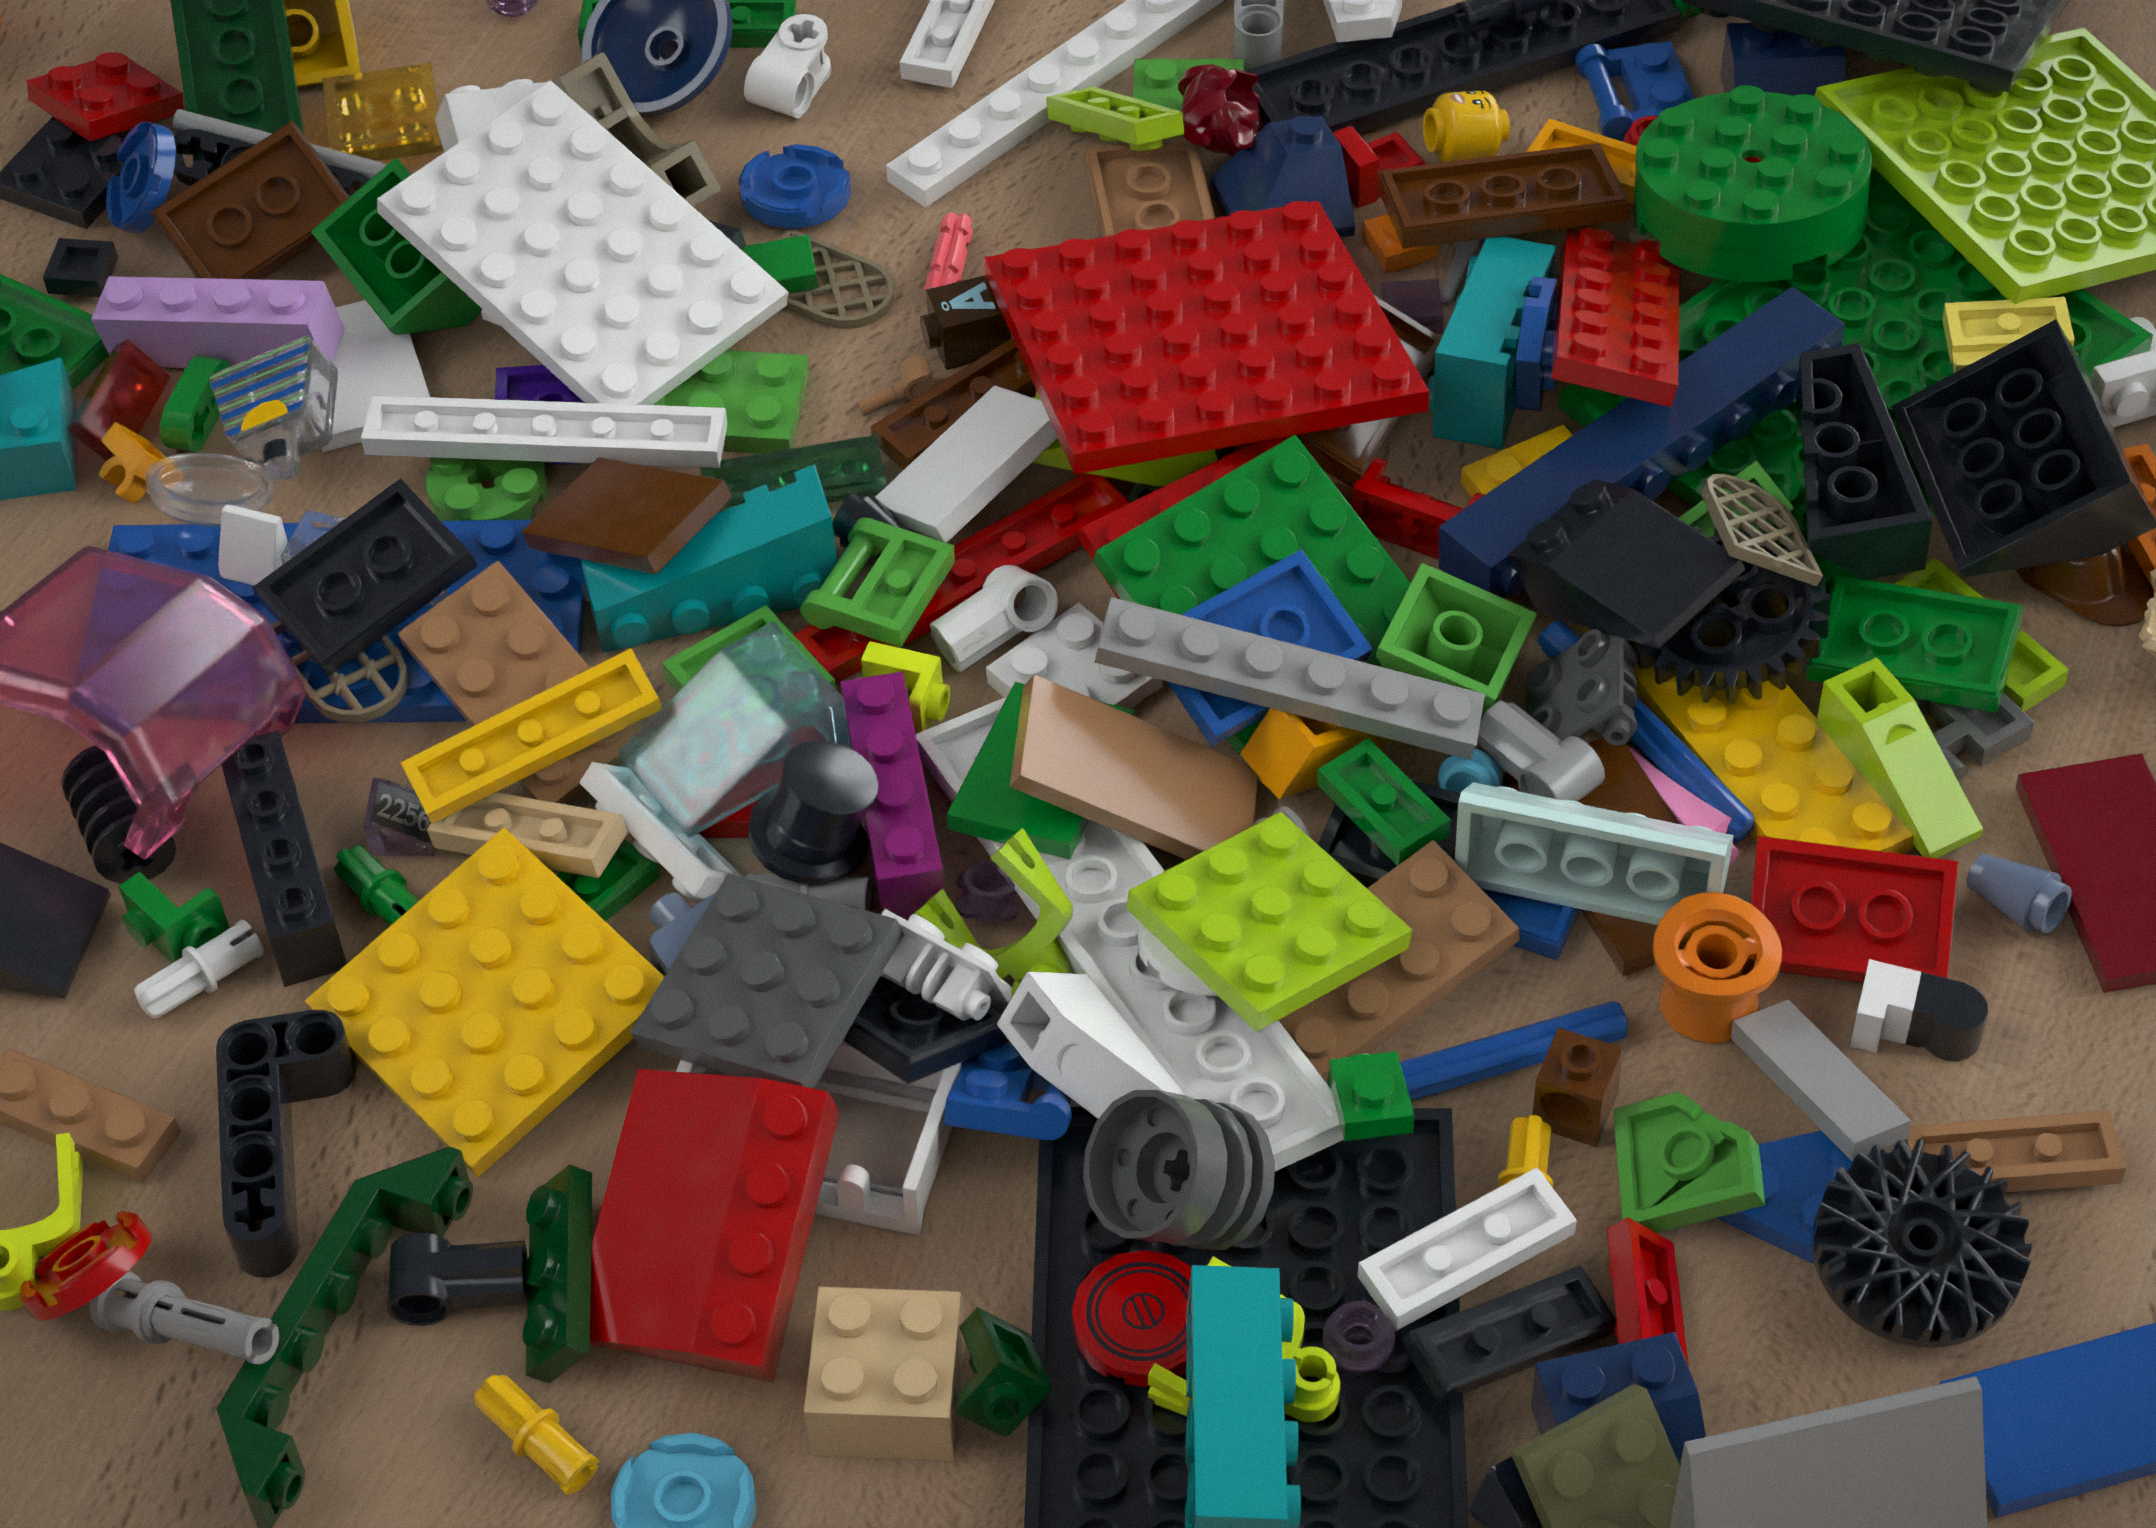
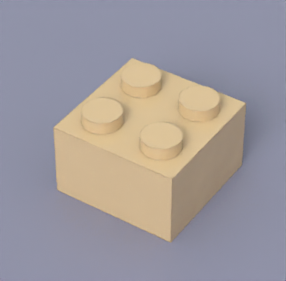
[804,1287,965,1461]

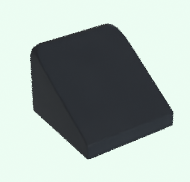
[1468,1456,1543,1528]

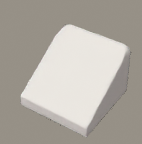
[218,504,292,586]

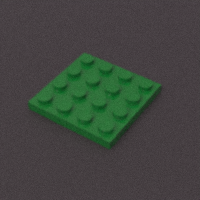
[1093,435,1411,756]

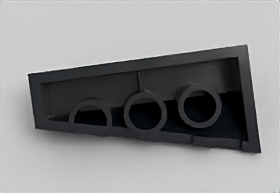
[1795,343,1933,580]

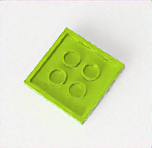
[1126,812,1413,1032]

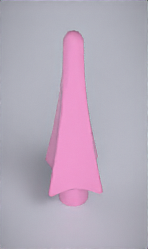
[1628,747,1738,865]

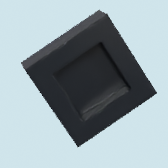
[43,238,118,297]

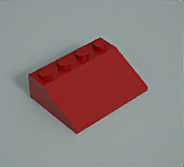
[590,1069,840,1383]

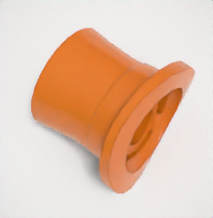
[1653,892,1782,1043]

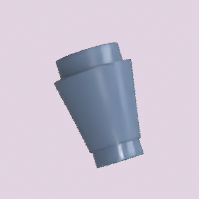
[1966,853,2072,934]

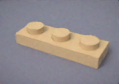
[427,792,628,878]

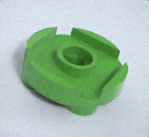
[425,457,548,521]

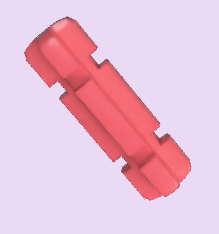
[925,212,973,300]

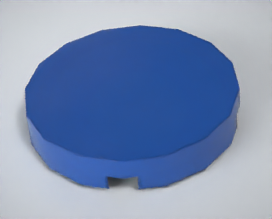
[106,121,176,234]
[739,144,852,229]

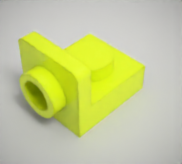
[861,641,950,734]

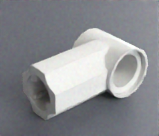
[929,565,1058,672]

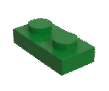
[1317,738,1451,866]

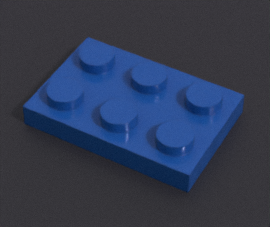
[1166,549,1373,746]

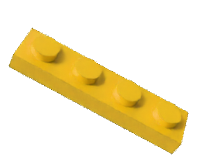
[400,648,662,824]

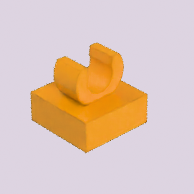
[99,422,183,503]

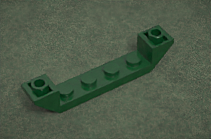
[216,1146,473,1528]

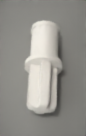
[134,919,264,1019]

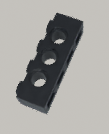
[216,730,347,987]

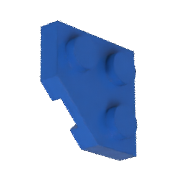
[1516,276,1557,411]
[1717,1130,1888,1264]

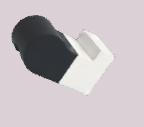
[1850,959,1988,1061]

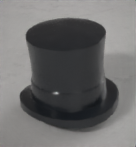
[748,740,879,884]

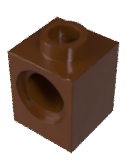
[1532,1027,1624,1147]

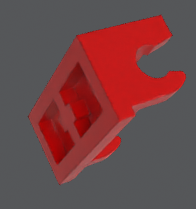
[1352,457,1485,560]

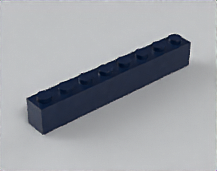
[1438,286,1845,598]

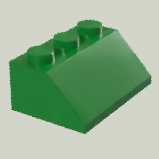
[311,157,482,335]

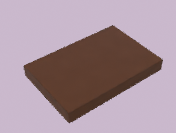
[150,121,350,279]
[522,457,732,574]

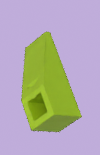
[1816,657,1983,858]

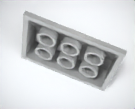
[1669,1376,1987,1528]

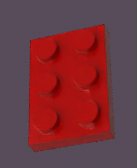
[1750,836,1959,983]

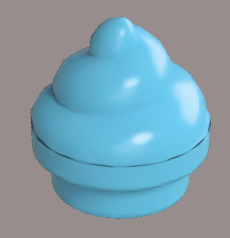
[1437,749,1503,793]

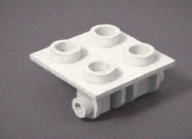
[880,909,1012,1021]

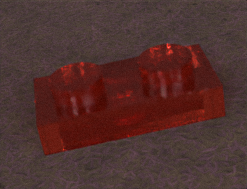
[67,339,171,461]

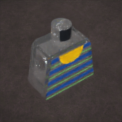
[210,335,338,480]

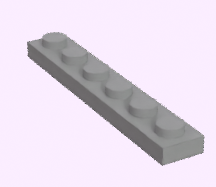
[1094,597,1485,760]

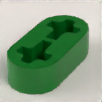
[160,355,233,453]

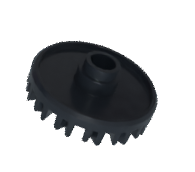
[1811,1139,2032,1348]

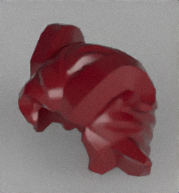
[1178,64,1264,156]

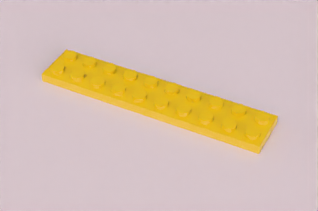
[1461,424,1914,854]

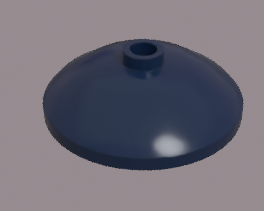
[582,0,732,117]

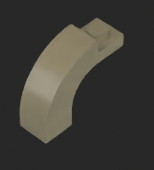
[552,52,722,207]

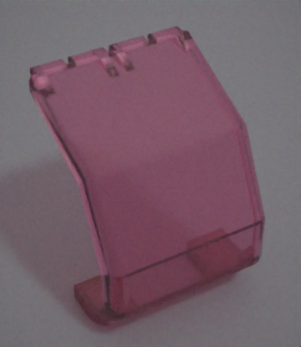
[0,546,306,860]

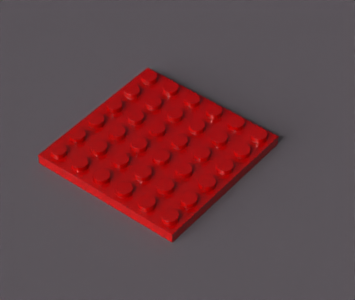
[984,201,1429,474]

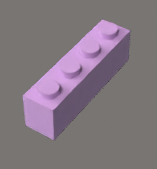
[91,276,345,372]

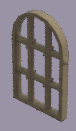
[262,621,409,723]

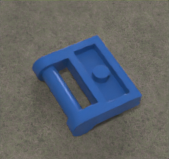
[1575,41,1694,141]
[944,1044,1072,1140]

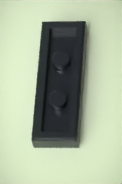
[1402,1265,1617,1404]

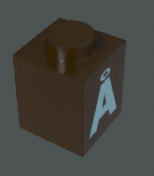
[920,275,1011,370]

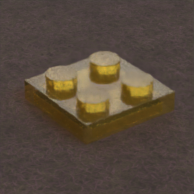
[323,62,443,161]

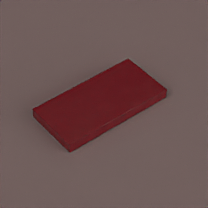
[2015,753,2156,993]

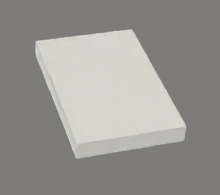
[299,300,430,452]
[875,385,1058,543]

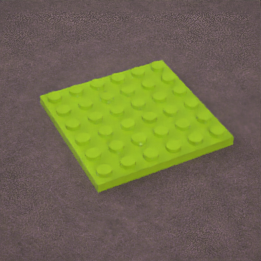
[1815,28,2156,304]

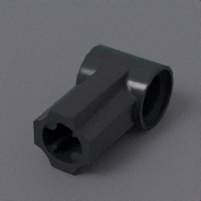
[387,1233,528,1326]

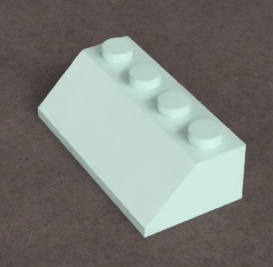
[1455,782,1734,925]

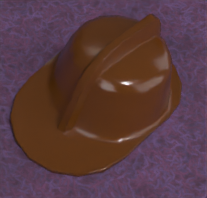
[2016,546,2155,627]

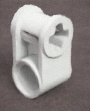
[744,14,831,119]

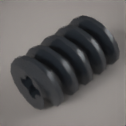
[61,741,177,884]

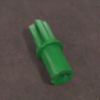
[334,845,420,926]

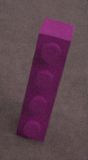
[840,671,945,921]

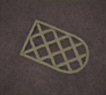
[778,228,894,329]
[1701,474,1823,586]

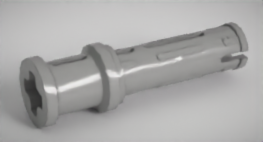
[89,1271,279,1364]

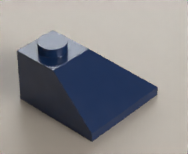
[1210,116,1355,238]

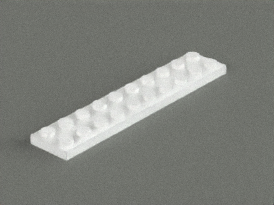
[916,697,1344,1171]

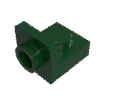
[953,1307,1053,1437]

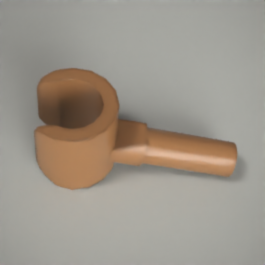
[857,355,935,416]

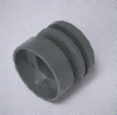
[1083,1090,1275,1250]

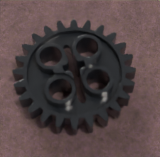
[1627,526,1830,704]

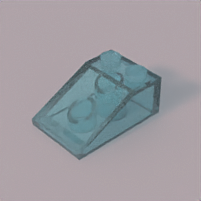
[619,621,850,838]

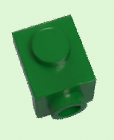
[118,871,230,963]
[1328,1051,1414,1141]

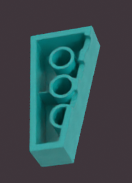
[1427,236,1556,449]
[0,357,77,500]
[581,464,837,653]
[1185,1265,1301,1528]

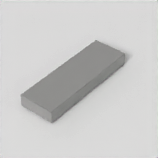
[1731,999,1911,1161]

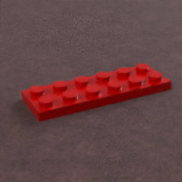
[1551,227,1679,408]

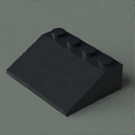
[1891,319,2156,578]

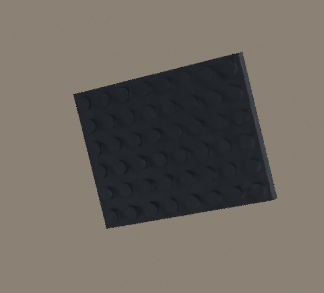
[1024,1107,1469,1528]

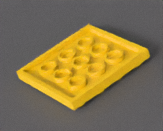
[305,827,664,1178]

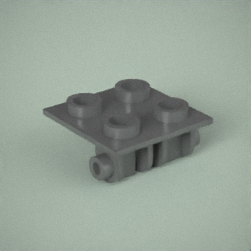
[1526,629,1637,745]

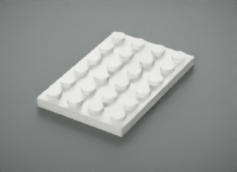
[377,80,788,405]

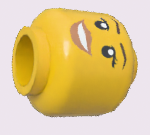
[1423,91,1510,163]

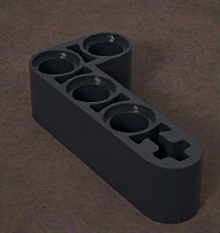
[216,1010,356,1277]

